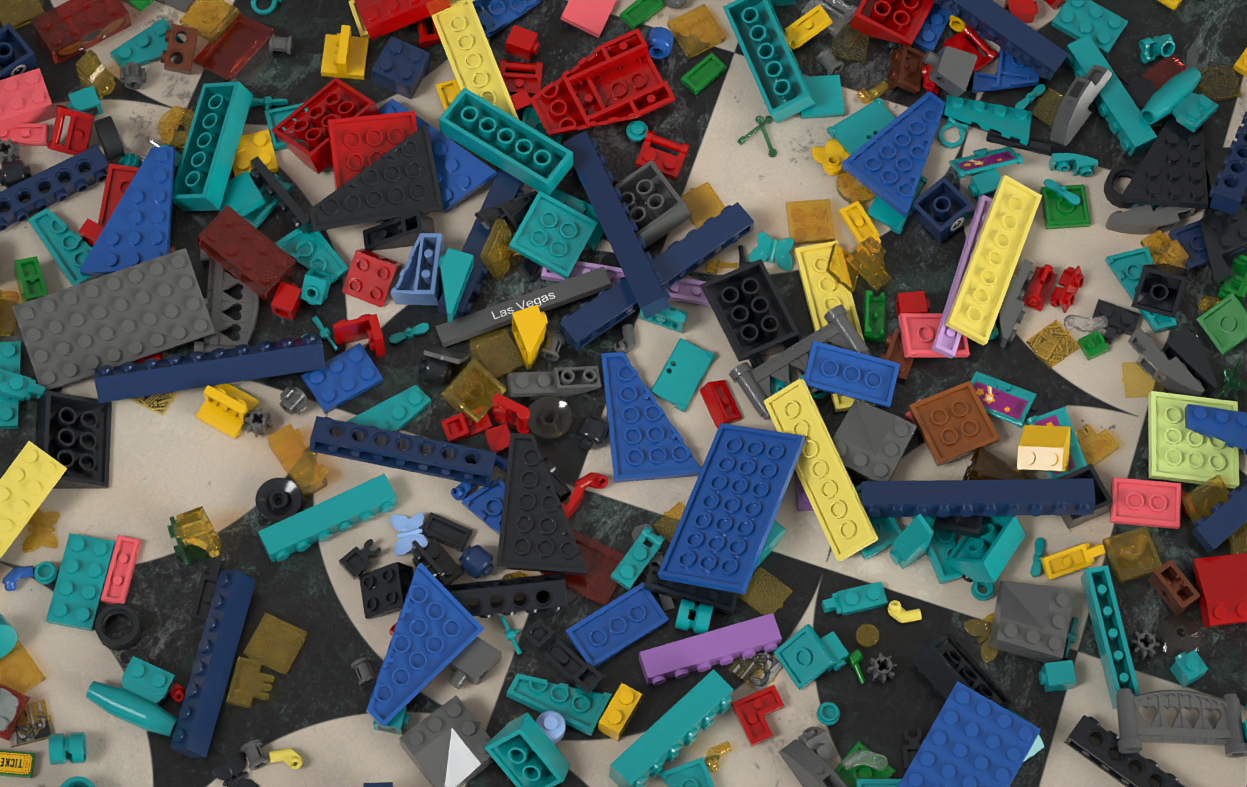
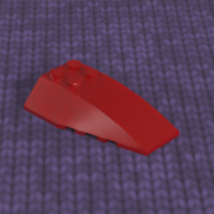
[530,28,676,136]

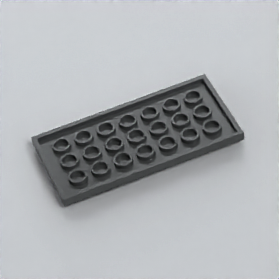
[13,248,216,392]

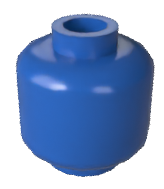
[645,27,674,59]

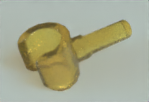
[706,258,738,274]

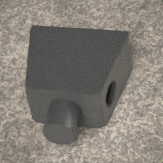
[923,46,978,98]
[448,637,502,689]

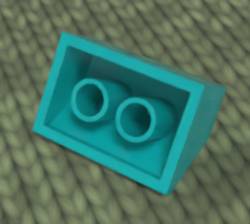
[946,516,1026,583]
[484,712,571,787]

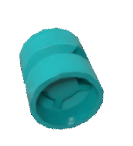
[675,599,714,634]
[49,732,87,765]

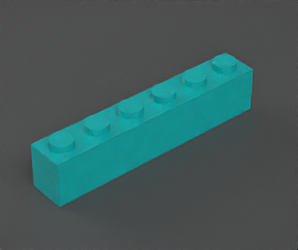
[1065,35,1157,157]
[258,474,397,563]
[1081,565,1140,709]

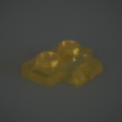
[1076,424,1120,467]
[226,657,275,708]

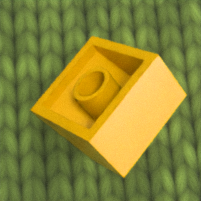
[512,305,548,370]
[1017,425,1071,472]

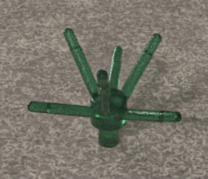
[1212,361,1247,412]

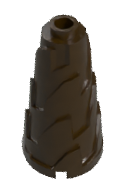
[963,447,1031,480]

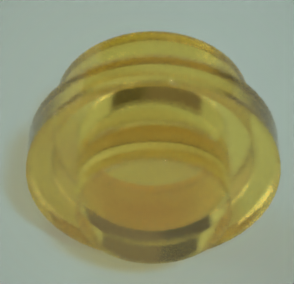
[856,624,879,647]

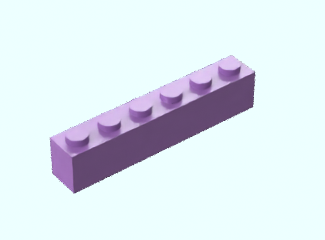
[639,613,782,685]

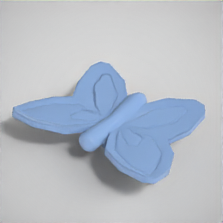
[390,512,428,556]

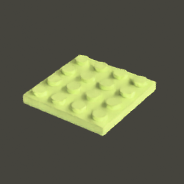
[1148,391,1239,488]

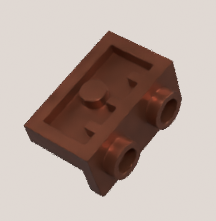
[887,44,925,94]
[880,328,914,383]

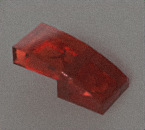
[1141,54,1188,91]

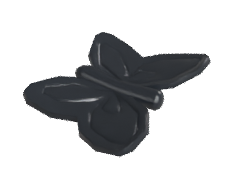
[212,752,259,787]

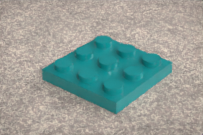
[508,190,598,280]

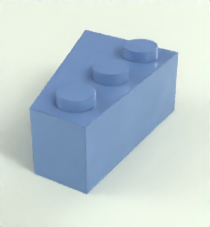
[390,233,447,306]

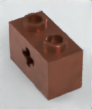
[1148,559,1201,616]

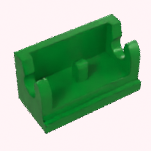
[1217,255,1247,303]
[14,256,49,303]
[863,290,886,343]

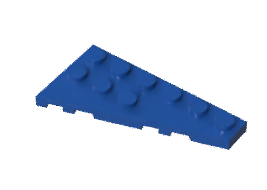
[378,98,499,213]

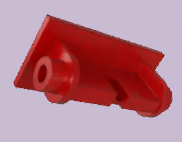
[1022,264,1057,312]
[1049,266,1084,313]

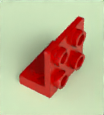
[342,248,403,307]
[333,314,386,358]

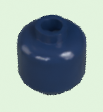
[459,545,494,579]

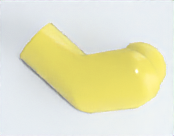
[888,600,922,623]
[269,748,303,770]

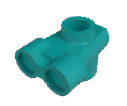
[1139,34,1175,64]

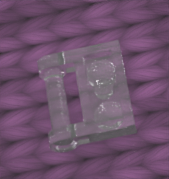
[801,0,858,37]

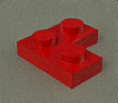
[731,685,784,747]

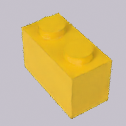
[598,683,642,741]

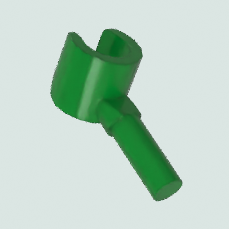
[847,650,866,684]

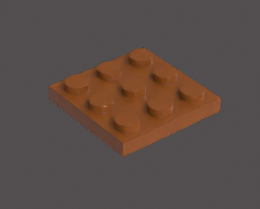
[908,381,1000,467]

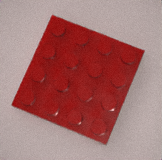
[327,111,417,190]

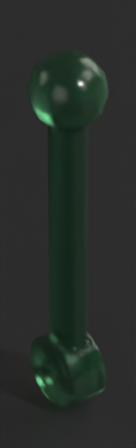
[737,115,773,145]
[755,115,777,158]

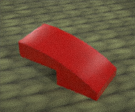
[441,406,494,443]
[561,485,584,520]

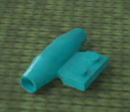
[1140,67,1219,133]
[86,656,178,737]

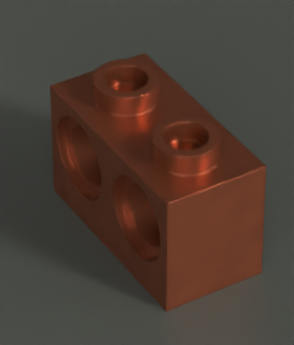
[161,24,198,75]

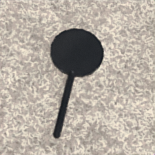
[1112,69,1156,108]

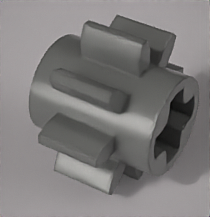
[120,62,146,89]
[0,138,20,166]
[279,387,307,415]
[244,408,273,438]
[1129,629,1160,660]
[867,653,897,684]

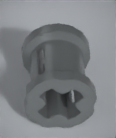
[269,33,293,55]
[816,48,844,75]
[539,332,565,361]
[351,657,378,687]
[241,739,270,771]

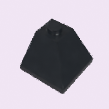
[1131,263,1187,318]

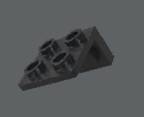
[411,538,464,585]
[359,562,414,619]

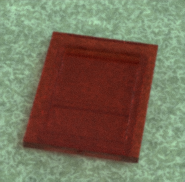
[193,12,275,81]
[540,529,625,606]

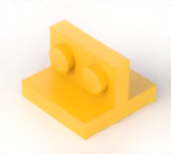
[321,25,369,80]
[195,383,259,440]

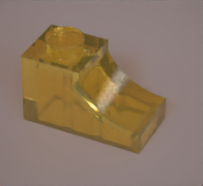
[75,49,116,99]
[1140,230,1189,268]
[846,236,892,291]
[174,506,221,558]

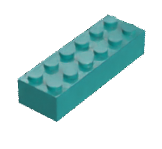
[723,0,816,123]
[172,81,253,212]
[439,87,573,196]
[609,669,733,787]

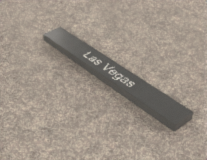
[435,267,612,348]

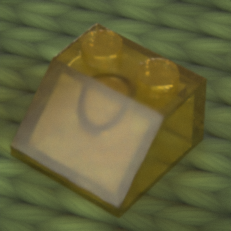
[439,359,507,423]

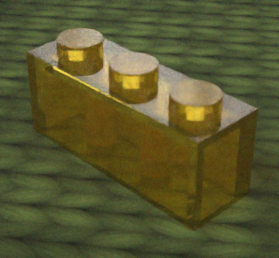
[267,424,329,499]

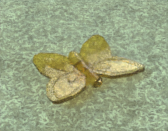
[23,509,60,553]
[963,613,998,663]

